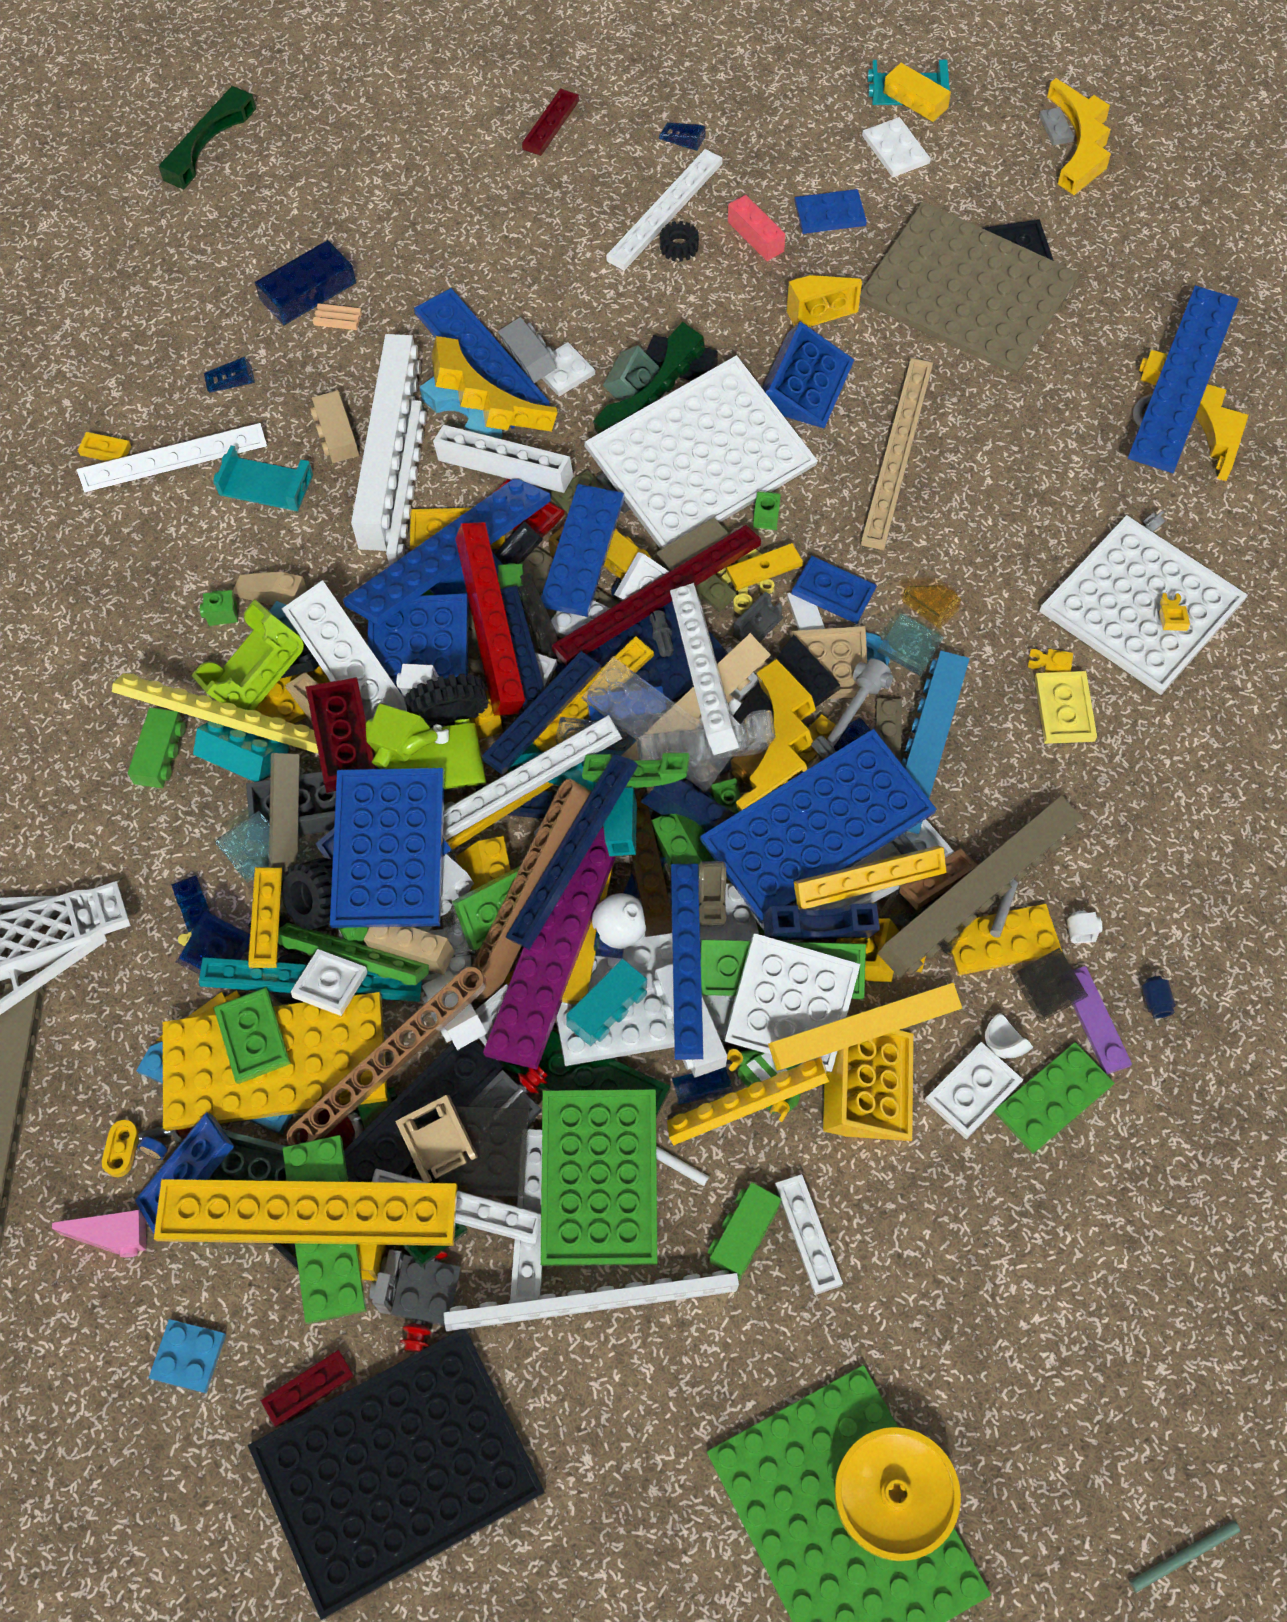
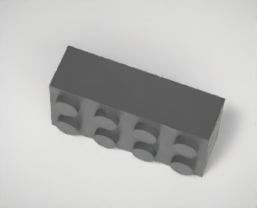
[246,772,336,843]

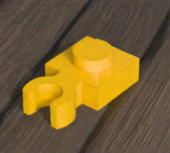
[1159,593,1190,631]
[1027,649,1073,673]

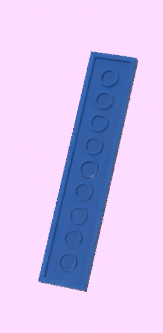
[1128,285,1239,473]
[343,479,551,626]

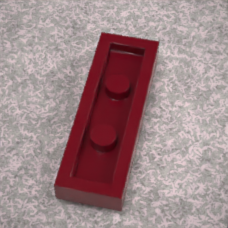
[260,1349,355,1428]

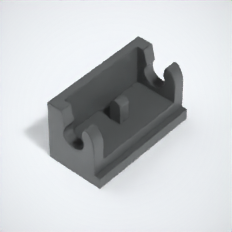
[733,592,783,643]

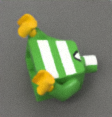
[727,1049,801,1122]

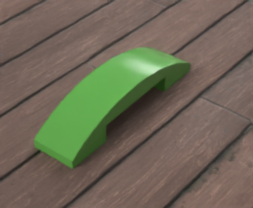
[582,753,690,788]

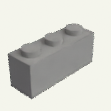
[498,317,557,383]

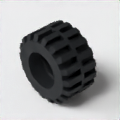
[281,858,333,930]

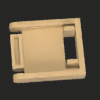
[395,1095,478,1183]

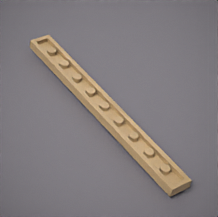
[861,358,933,550]

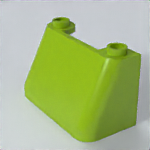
[191,599,304,710]
[374,719,486,789]

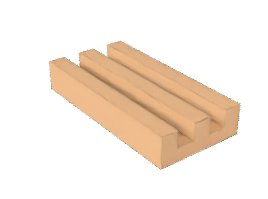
[313,303,362,330]

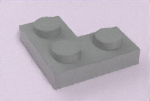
[369,1249,403,1314]

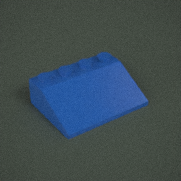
[762,321,854,428]

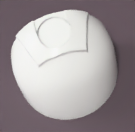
[985,1013,1033,1059]

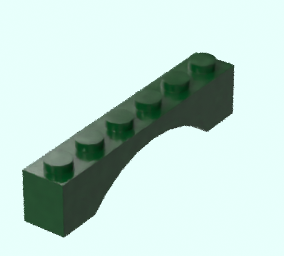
[158,86,256,190]
[593,321,705,434]

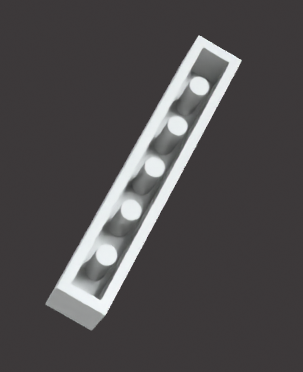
[433,425,573,493]

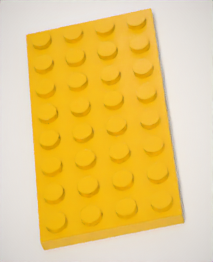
[163,992,388,1131]

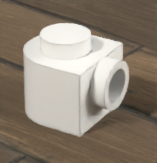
[1067,911,1102,943]

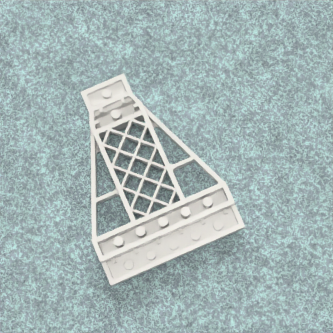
[0,881,131,1015]

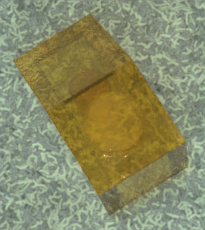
[902,585,961,629]

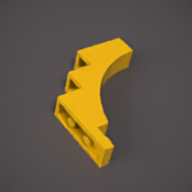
[1139,350,1249,481]
[736,659,816,812]

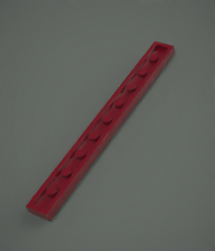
[552,525,761,666]

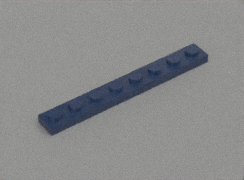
[506,753,638,950]

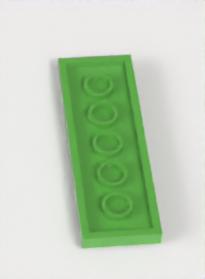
[700,939,866,999]
[282,1135,367,1324]

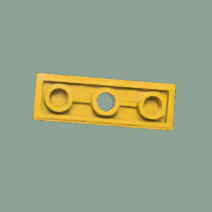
[726,543,803,591]

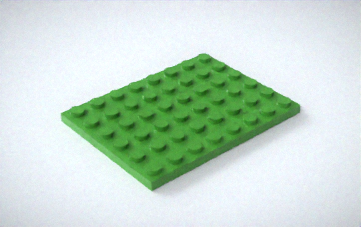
[706,1365,991,1622]

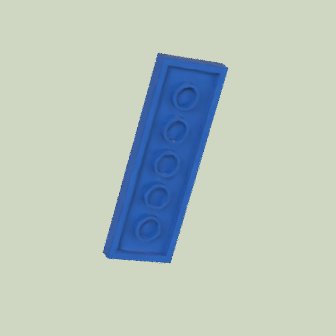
[540,484,624,617]

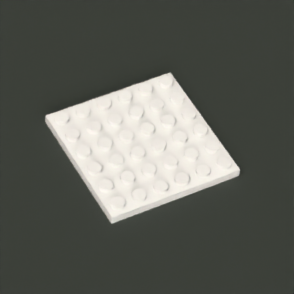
[1039,515,1248,695]

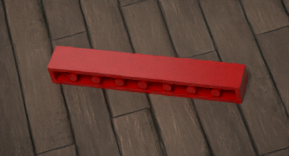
[455,522,525,716]

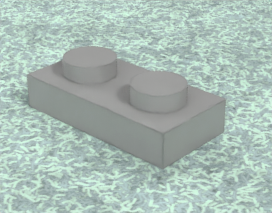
[1039,107,1074,146]

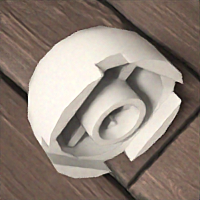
[592,893,646,949]

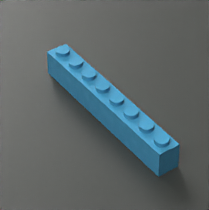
[901,651,970,834]

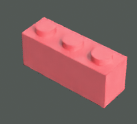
[728,194,785,261]

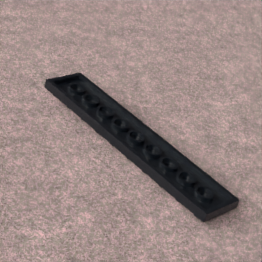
[269,1041,505,1272]

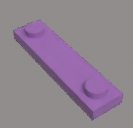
[1060,966,1132,1074]

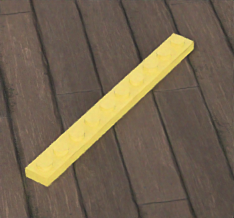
[112,673,318,754]

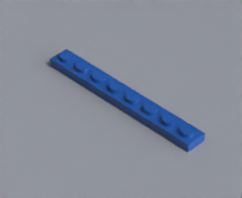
[671,864,703,1060]

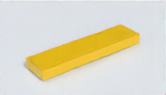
[248,867,282,968]

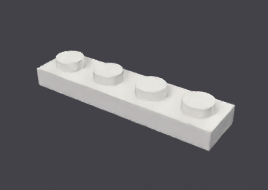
[775,1174,843,1295]

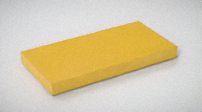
[409,507,505,551]

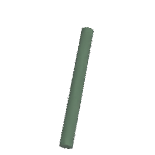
[1129,1520,1240,1593]

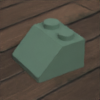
[603,345,661,401]

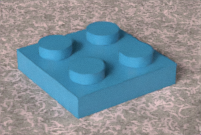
[149,1319,226,1394]

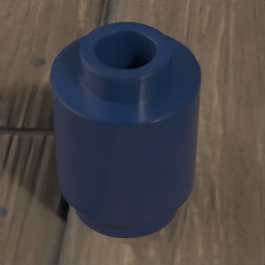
[1142,976,1176,1019]

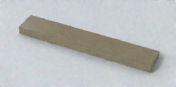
[269,753,299,912]

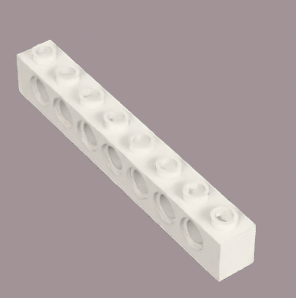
[670,583,739,755]

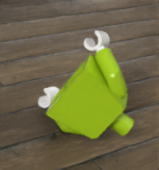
[366,703,449,769]

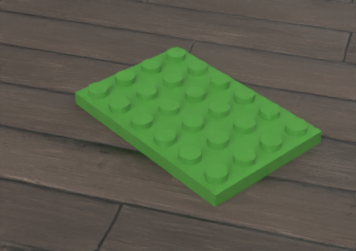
[540,1090,658,1266]

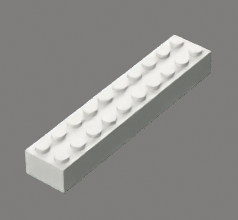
[351,334,421,551]

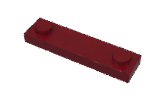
[522,88,579,156]

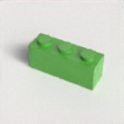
[127,707,186,788]
[708,1182,782,1280]

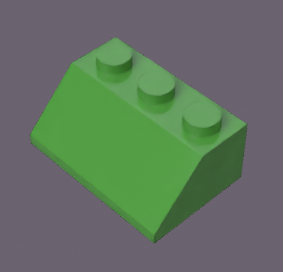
[651,814,727,881]

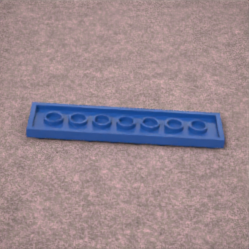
[414,288,550,429]

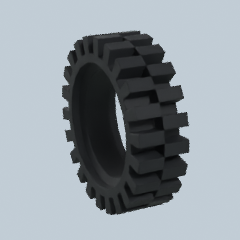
[404,674,488,728]

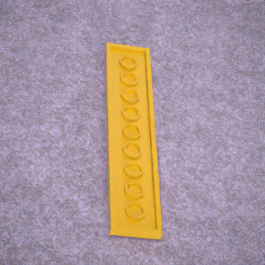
[154,1179,458,1246]

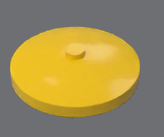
[834,1427,961,1561]

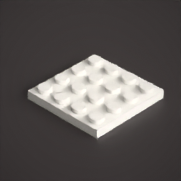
[723,933,860,1072]

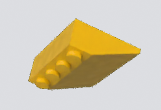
[823,1017,913,1141]

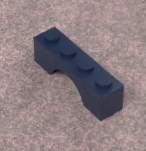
[641,780,735,833]
[763,903,880,940]

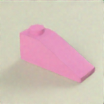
[52,1210,146,1258]

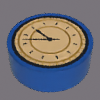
[137,1137,168,1160]

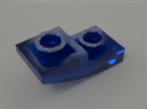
[171,875,215,932]

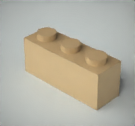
[310,390,359,463]
[364,927,455,975]

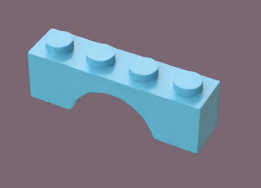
[420,377,503,439]

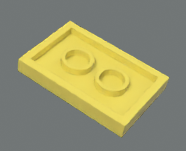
[1034,671,1097,744]

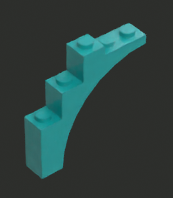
[508,743,637,856]

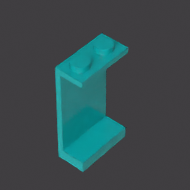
[867,59,950,105]
[213,445,313,511]

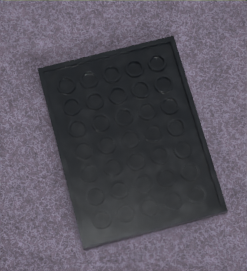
[248,1329,546,1621]

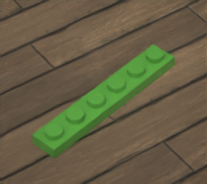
[278,923,429,985]

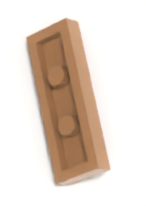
[899,848,978,910]

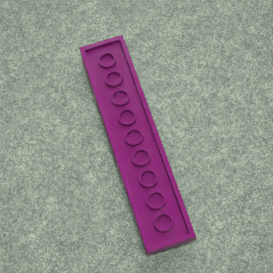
[483,826,616,1069]

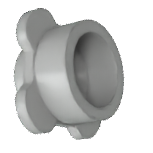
[1143,511,1165,532]

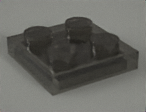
[1012,948,1088,1022]

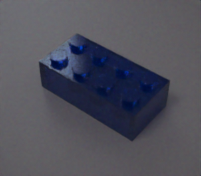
[254,240,356,326]

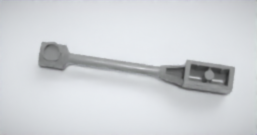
[806,659,893,769]

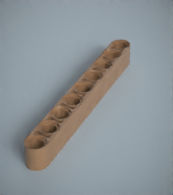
[466,779,592,1003]
[287,967,487,1146]

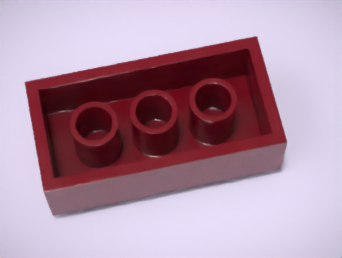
[305,677,376,793]

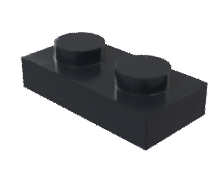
[494,521,543,565]

